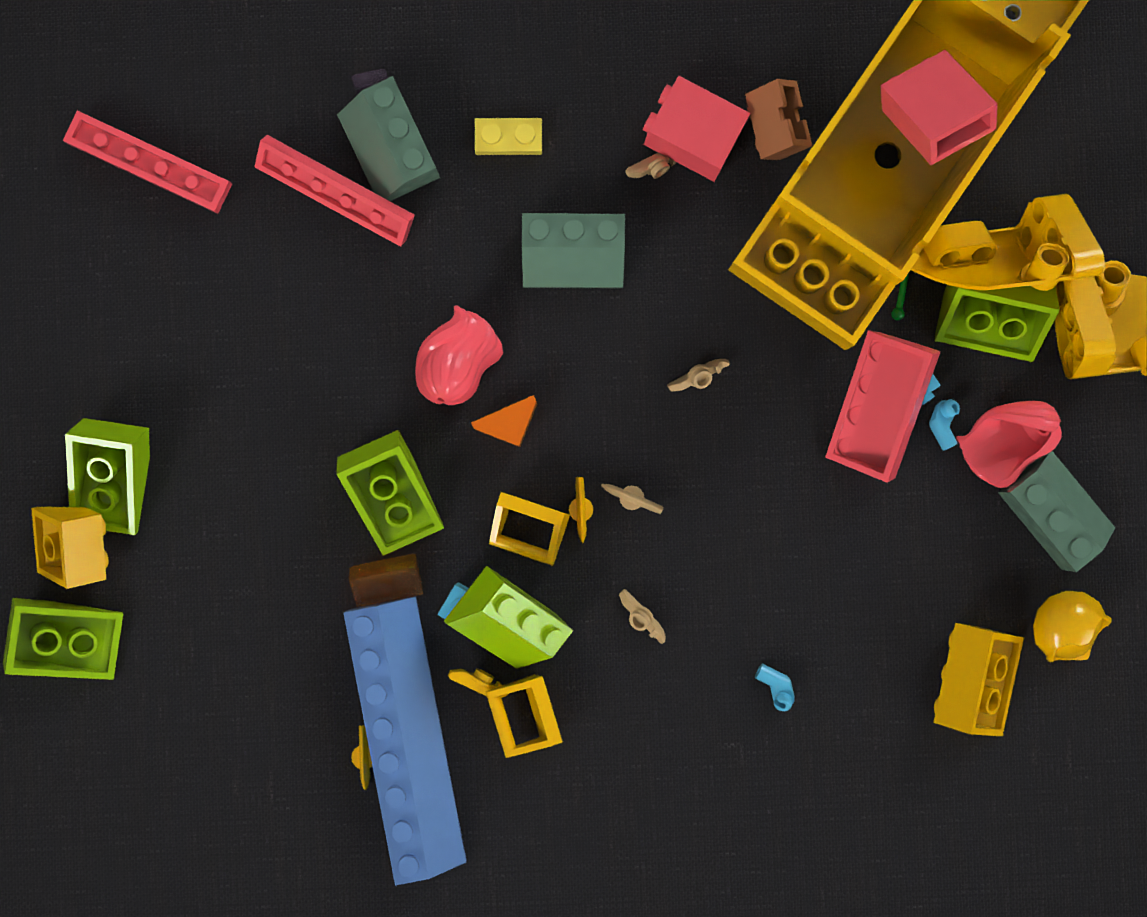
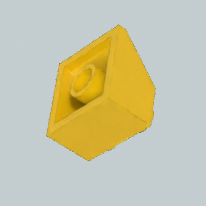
[31,507,109,589]

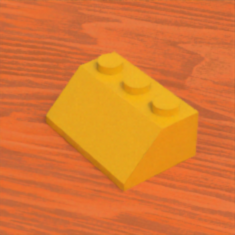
[933,623,1024,736]

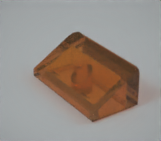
[349,554,423,607]

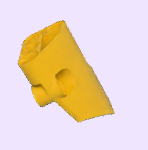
[911,194,1105,291]
[1054,261,1147,379]

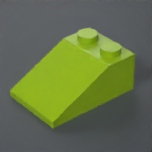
[65,418,150,535]
[336,430,444,556]
[3,598,123,680]

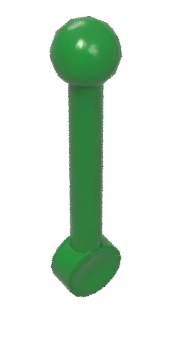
[891,271,910,321]

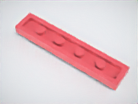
[63,110,232,214]
[255,135,415,247]

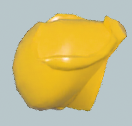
[1033,591,1112,662]

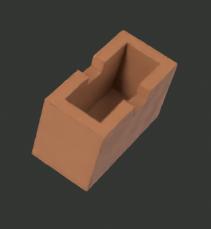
[745,79,812,160]

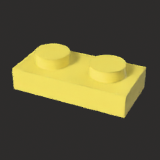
[475,118,542,155]

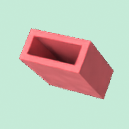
[880,50,998,165]
[643,75,751,182]

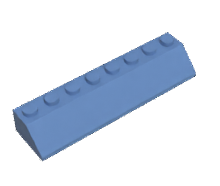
[343,596,467,886]

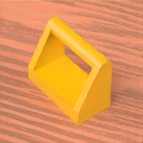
[489,492,570,566]
[486,674,563,758]

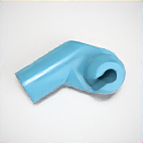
[929,399,960,451]
[755,663,795,712]

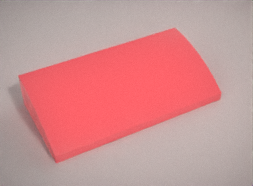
[825,330,941,483]

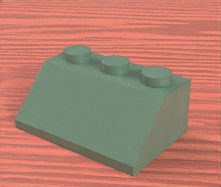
[337,76,440,201]
[522,213,625,288]
[998,451,1115,572]

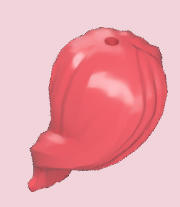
[415,305,503,405]
[956,400,1062,488]

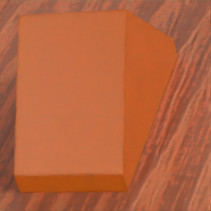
[471,395,537,447]

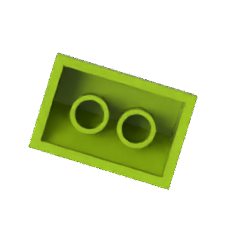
[935,285,1060,362]
[444,566,573,669]

